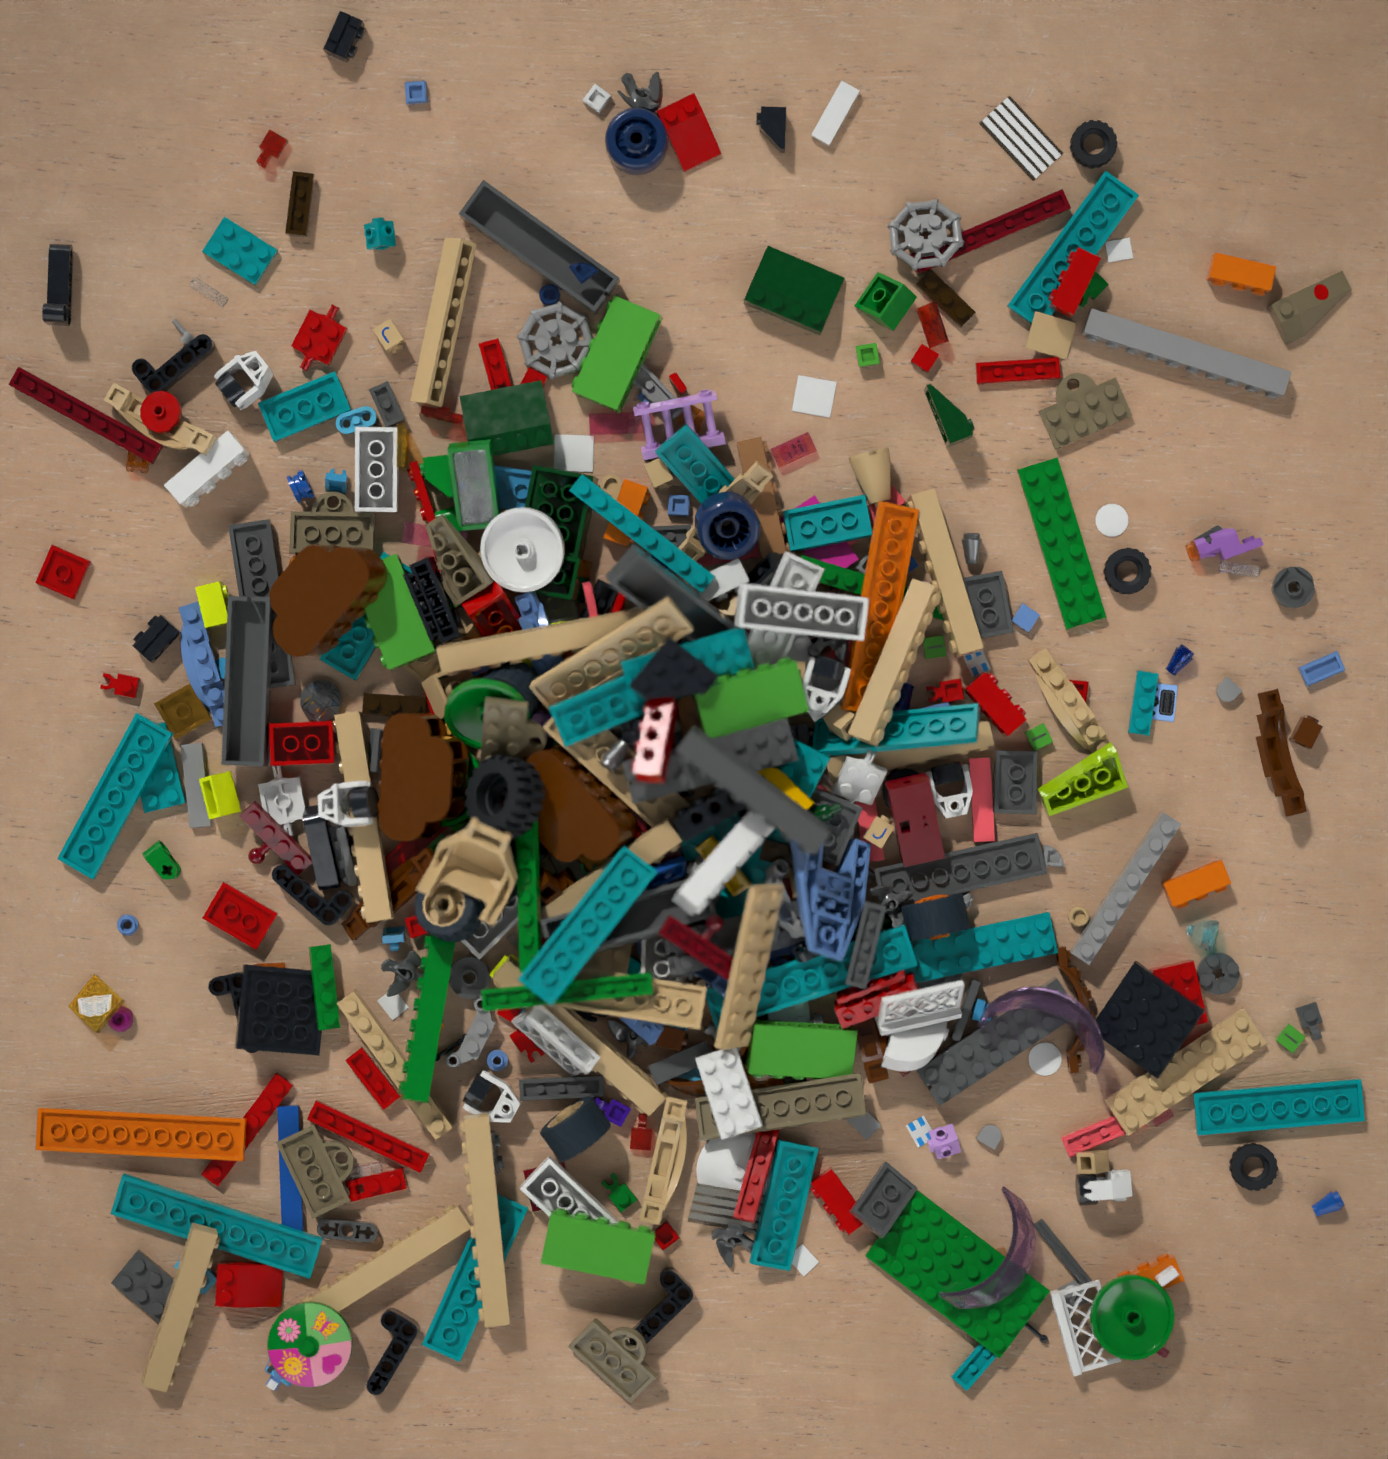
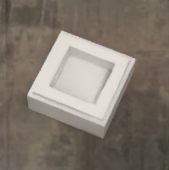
[583,84,612,114]
[1155,1265,1179,1287]

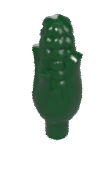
[809,803,843,822]

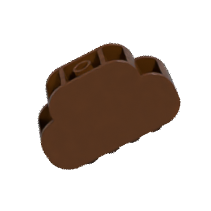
[269,545,387,657]
[377,713,469,841]
[526,745,637,862]

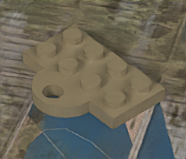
[1038,373,1133,450]
[289,491,375,554]
[480,697,546,763]
[276,1124,354,1219]
[568,1318,658,1403]

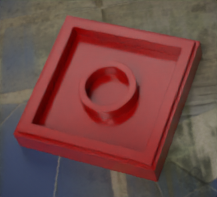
[35,545,91,600]

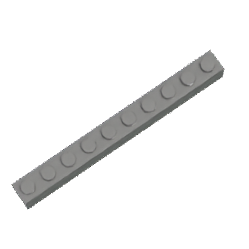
[1082,308,1291,400]

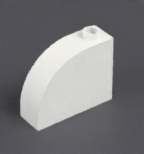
[881,1006,949,1071]

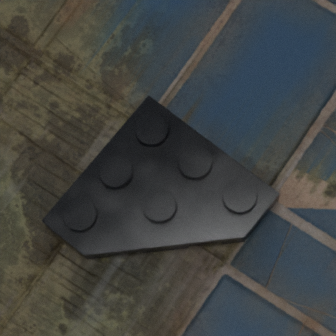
[629,637,719,700]

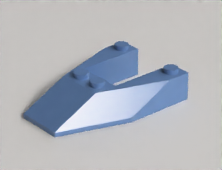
[790,839,871,961]

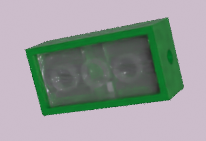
[447,439,501,531]

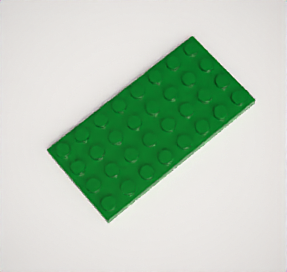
[865,1190,1050,1358]

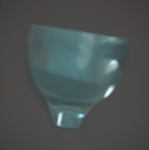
[1186,920,1220,952]

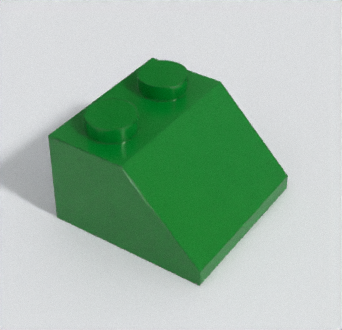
[854,272,917,331]
[420,455,454,500]

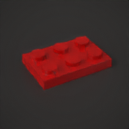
[202,882,278,950]

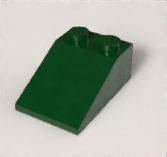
[924,383,975,448]
[535,556,592,603]

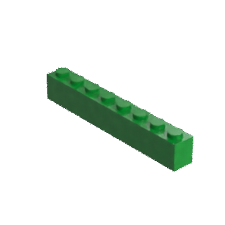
[398,933,455,1104]

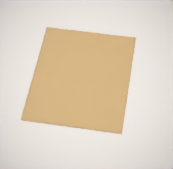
[1025,311,1076,359]

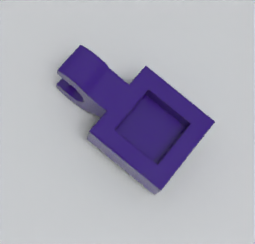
[594,1097,631,1127]

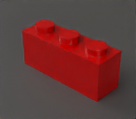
[1048,247,1101,318]
[810,1167,863,1235]

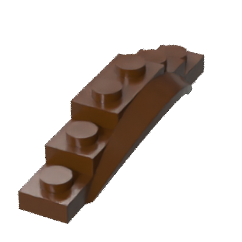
[1256,689,1307,817]
[341,848,435,940]
[1056,946,1094,1073]
[853,1017,889,1084]

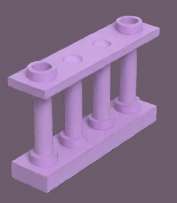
[633,389,726,460]

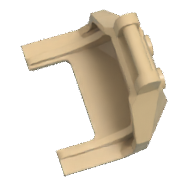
[416,817,518,926]

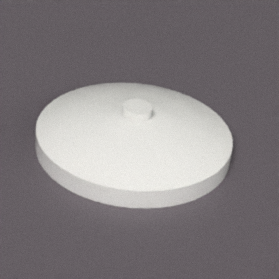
[480,507,565,592]
[696,1133,775,1211]

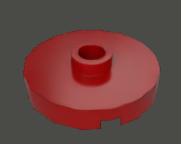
[140,391,182,433]

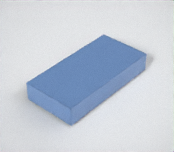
[1298,651,1345,687]

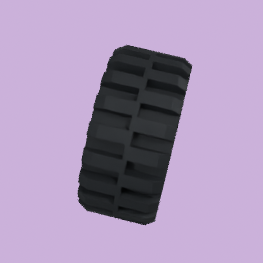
[465,755,544,839]

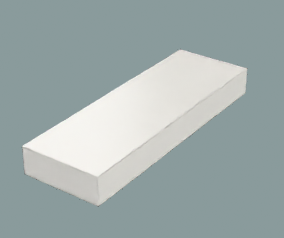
[811,81,860,146]

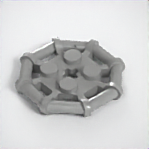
[887,198,964,271]
[517,301,592,380]

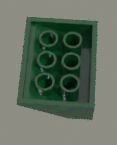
[744,246,844,335]
[460,380,554,456]
[525,465,598,559]

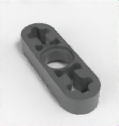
[317,1218,378,1242]

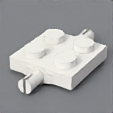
[832,750,887,805]
[258,765,306,836]

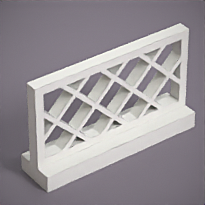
[875,980,964,1036]
[511,1006,600,1076]
[1049,1280,1121,1376]

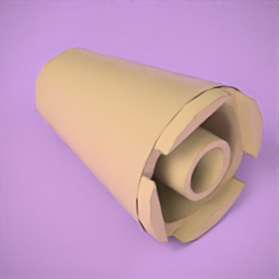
[849,448,891,507]

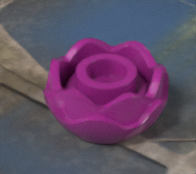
[107,1006,133,1032]

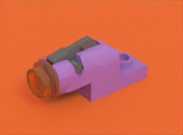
[1185,525,1263,561]

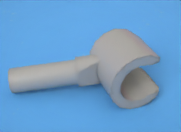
[172,319,195,345]

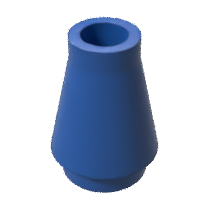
[1312,1191,1345,1217]

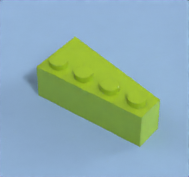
[1038,742,1128,816]

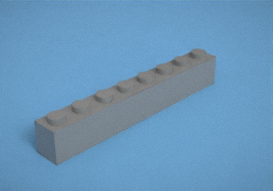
[1070,812,1181,965]

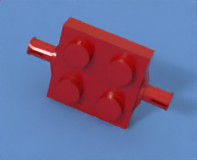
[291,304,348,371]

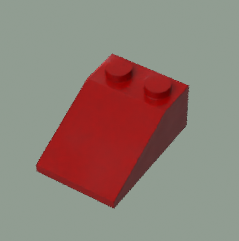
[657,93,722,172]
[461,581,522,637]
[215,1260,284,1308]

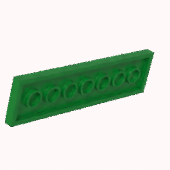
[1017,457,1106,630]

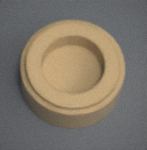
[1068,906,1090,927]

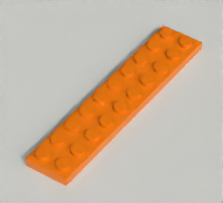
[840,501,919,712]
[35,1107,247,1161]

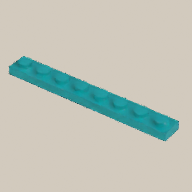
[569,474,715,593]

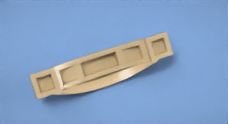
[103,383,216,456]
[678,461,773,561]
[1028,648,1115,753]
[639,1096,687,1225]

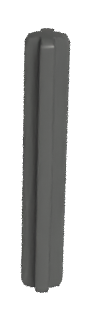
[1034,1219,1092,1284]

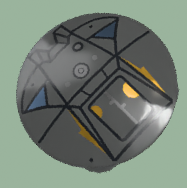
[300,680,343,722]

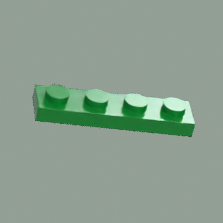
[309,944,340,1031]

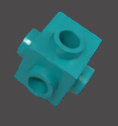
[364,217,396,250]

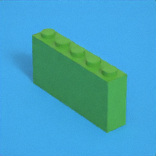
[571,295,663,414]
[364,554,437,671]
[693,658,809,738]
[745,1020,858,1080]
[541,1208,655,1285]

